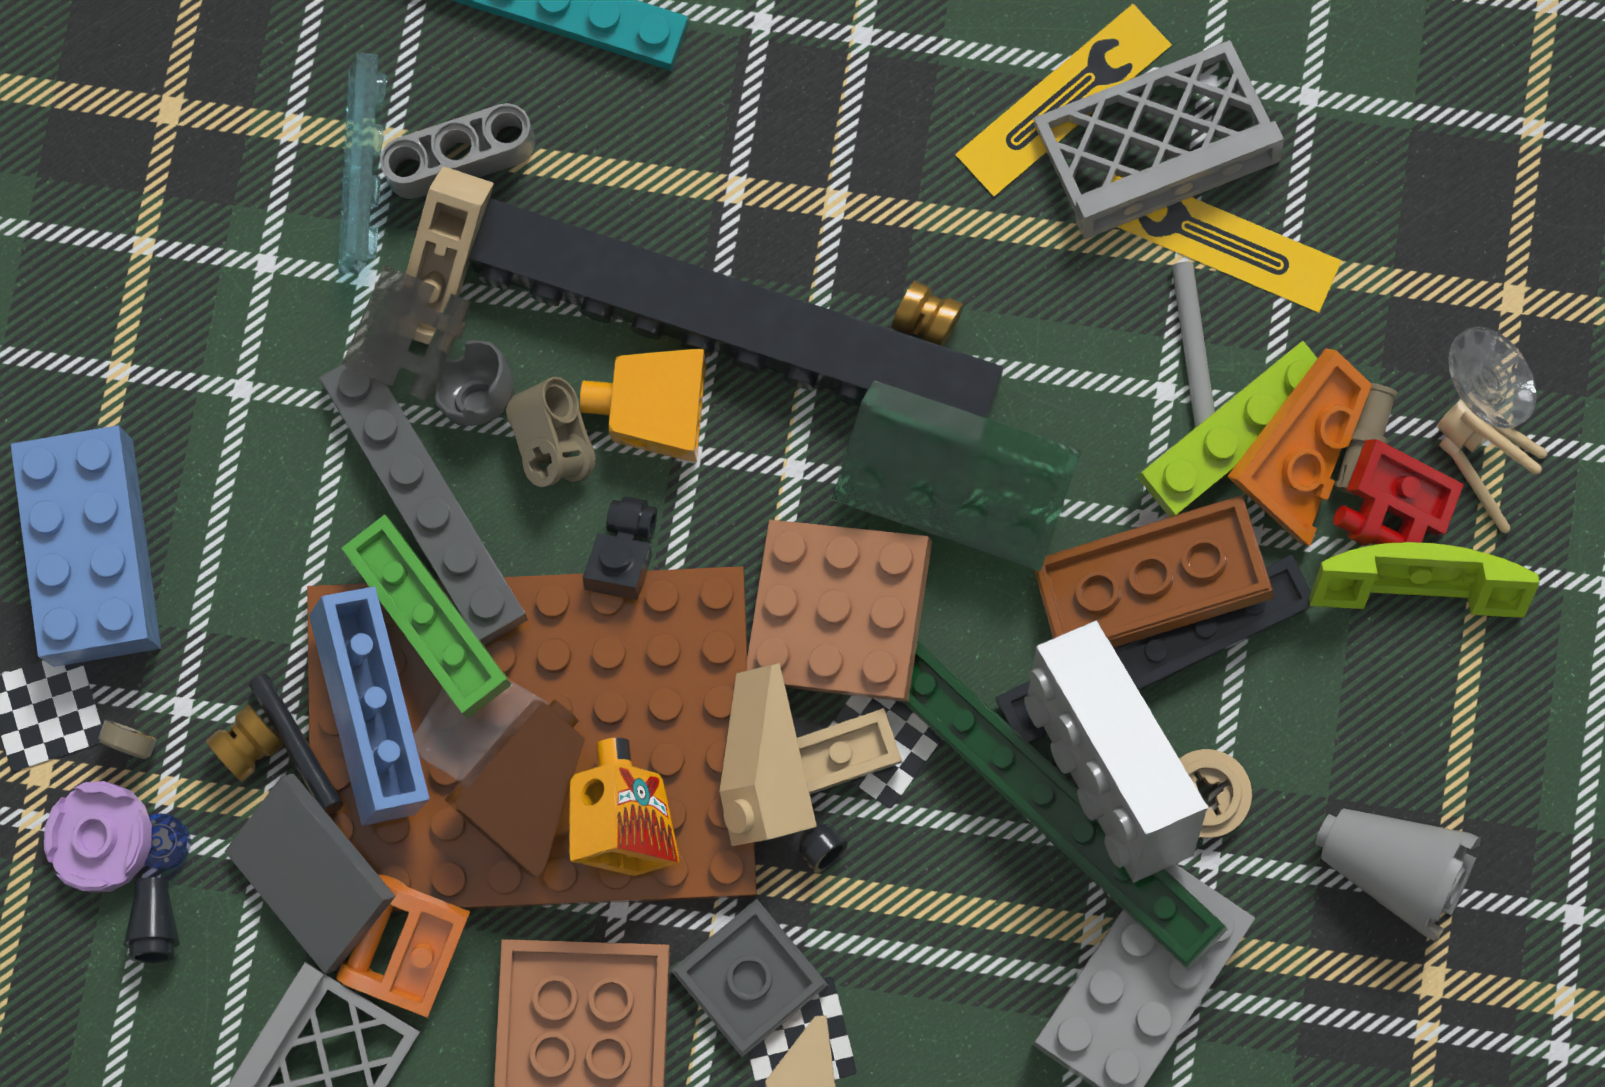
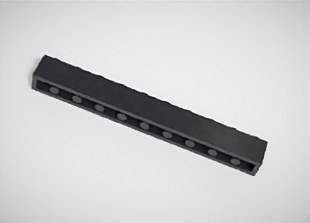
[469,199,1004,441]

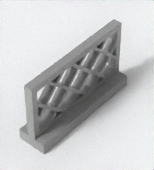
[1034,40,1284,240]
[227,962,420,1087]

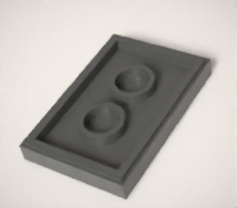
[225,773,396,974]

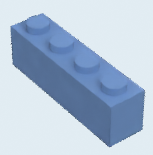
[309,586,430,826]

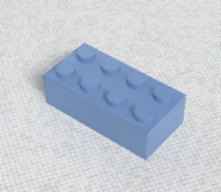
[11,425,161,667]

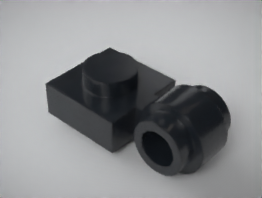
[583,496,657,600]

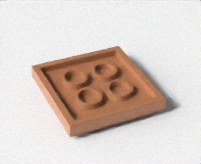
[747,519,932,702]
[494,939,670,1087]

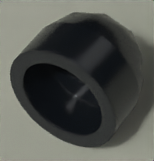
[799,823,848,873]

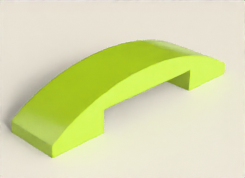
[1309,542,1540,618]

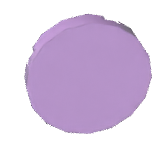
[44,781,152,892]

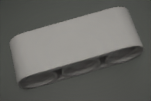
[380,103,535,199]

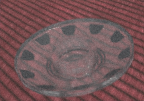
[1448,327,1536,428]

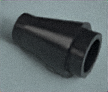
[123,877,180,963]

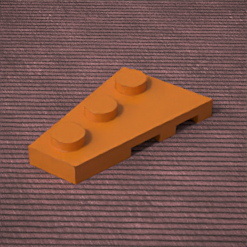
[1227,348,1372,546]

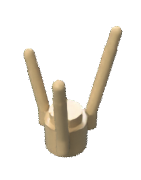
[1436,396,1547,533]

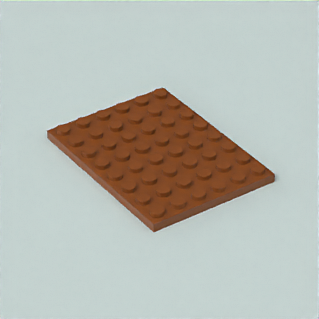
[307,566,757,912]

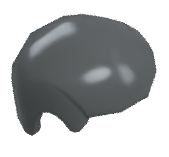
[435,340,515,426]

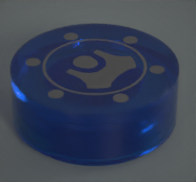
[144,813,191,870]

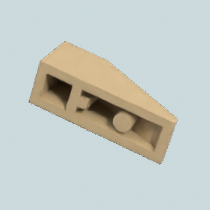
[390,166,494,349]
[719,663,817,846]

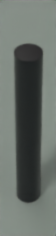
[249,674,343,815]

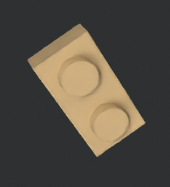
[797,708,903,794]

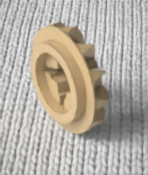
[1179,749,1252,839]

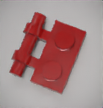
[1333,439,1464,546]

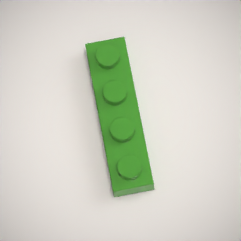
[341,515,512,719]

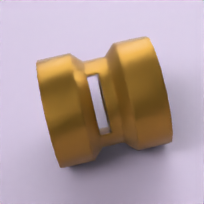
[891,280,964,347]
[206,704,284,782]

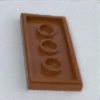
[1032,495,1275,648]

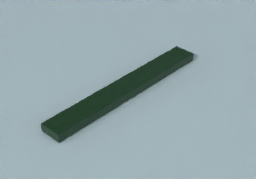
[901,641,1228,971]

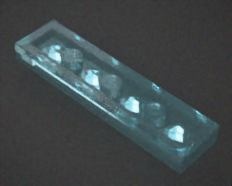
[338,52,386,275]

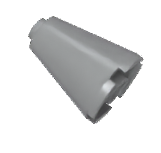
[1316,808,1481,941]

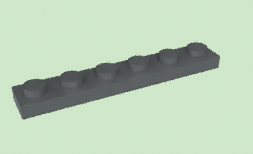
[319,351,528,645]

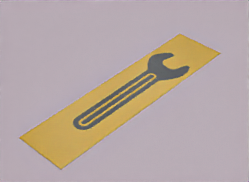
[955,4,1172,197]
[1113,176,1342,313]

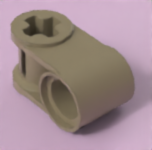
[506,377,596,487]

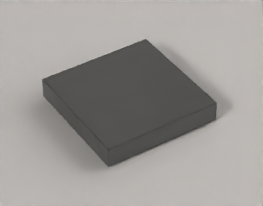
[671,899,828,1058]

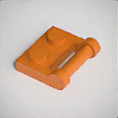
[336,875,470,1018]

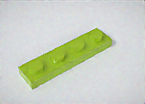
[1136,341,1318,517]

